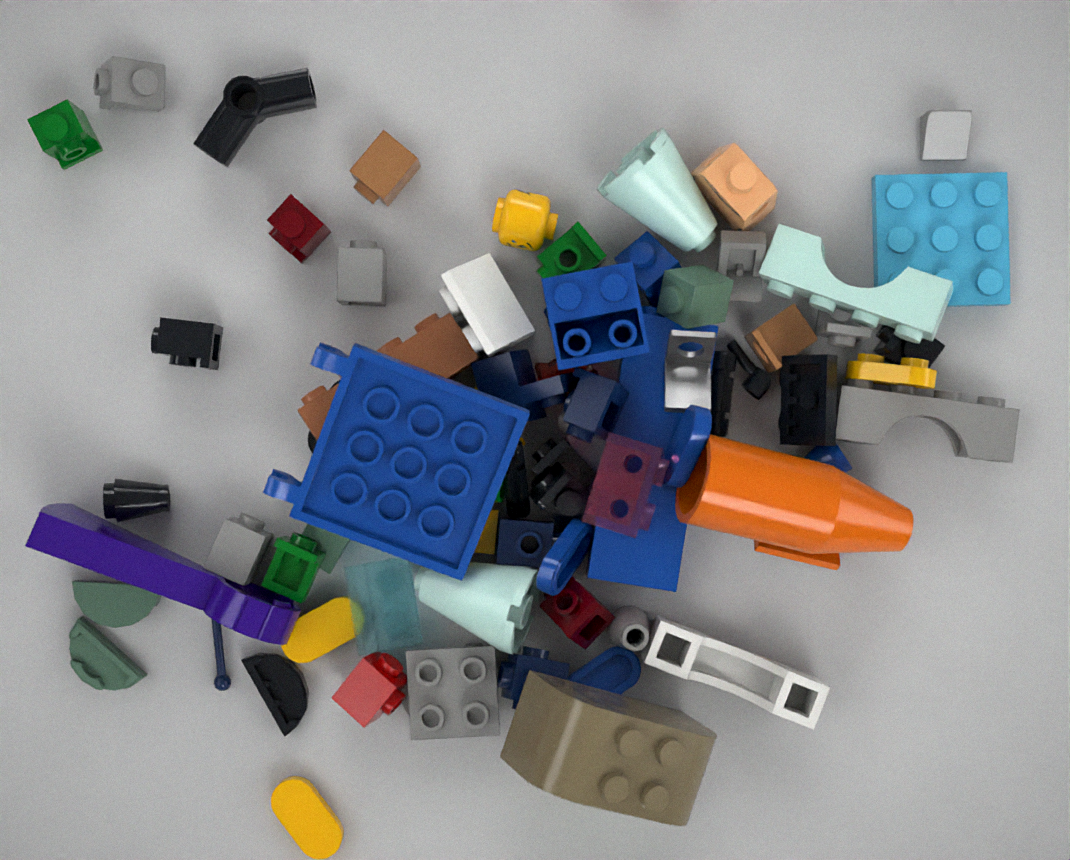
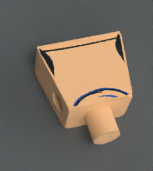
[691,143,778,231]

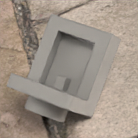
[93,56,166,112]
[716,230,767,302]

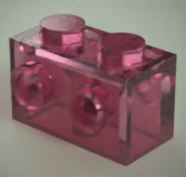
[582,432,670,538]

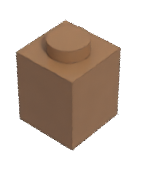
[349,130,421,207]

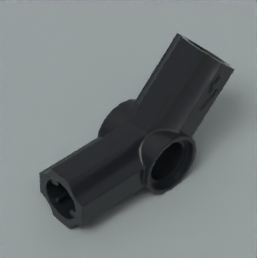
[193,68,317,168]

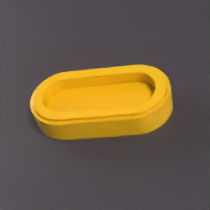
[281,596,365,663]
[271,776,344,859]

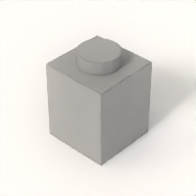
[337,240,387,307]
[203,513,274,586]

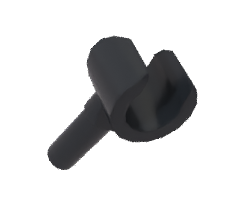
[727,340,771,400]

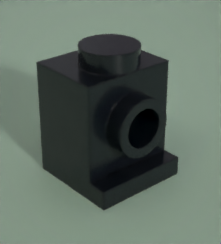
[151,317,223,371]

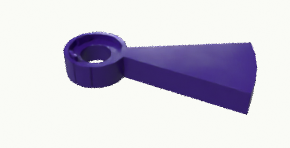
[25,503,301,645]

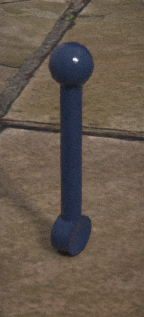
[212,620,231,691]

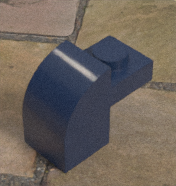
[471,349,579,422]

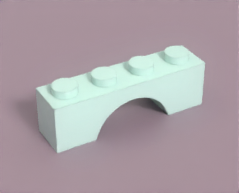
[759,224,953,344]

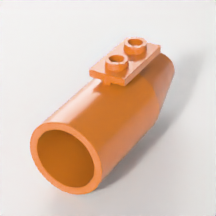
[675,434,914,571]

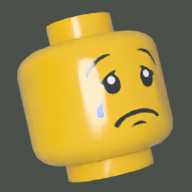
[492,189,558,251]

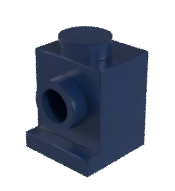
[562,367,629,444]

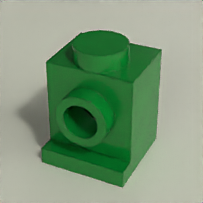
[27,99,103,170]
[536,221,607,279]

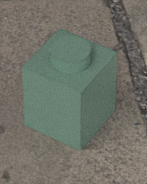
[656,264,734,329]

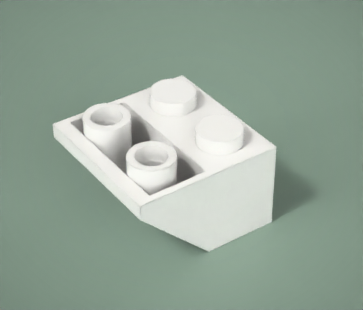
[439,253,535,358]

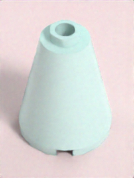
[597,128,718,253]
[414,562,541,655]

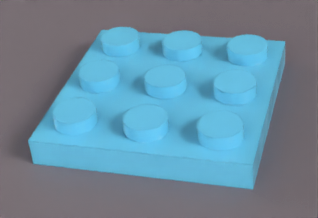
[871,172,1011,307]

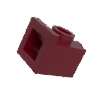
[267,194,331,264]
[539,576,616,650]

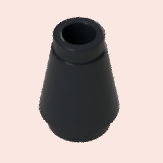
[103,479,170,523]

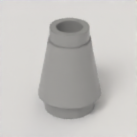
[607,605,650,651]

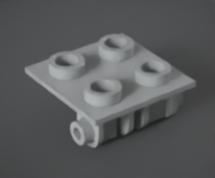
[406,643,500,740]

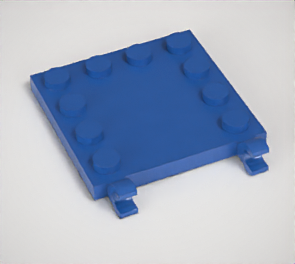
[263,342,530,581]

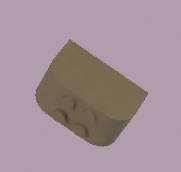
[500,670,717,826]

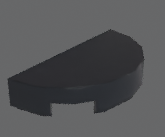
[241,653,309,737]

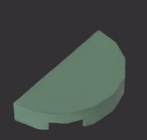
[72,580,161,628]
[69,616,148,691]

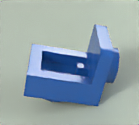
[613,231,682,308]

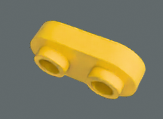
[845,353,937,389]

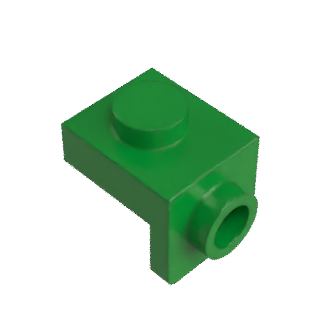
[261,532,326,603]

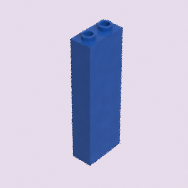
[586,306,719,592]

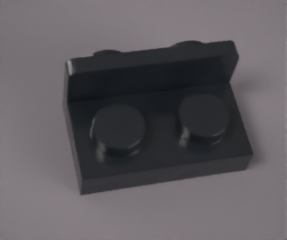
[778,354,838,446]

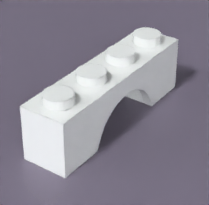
[640,614,831,730]

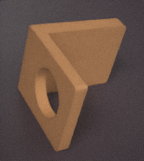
[744,304,818,373]

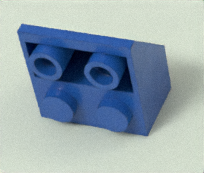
[541,261,650,371]

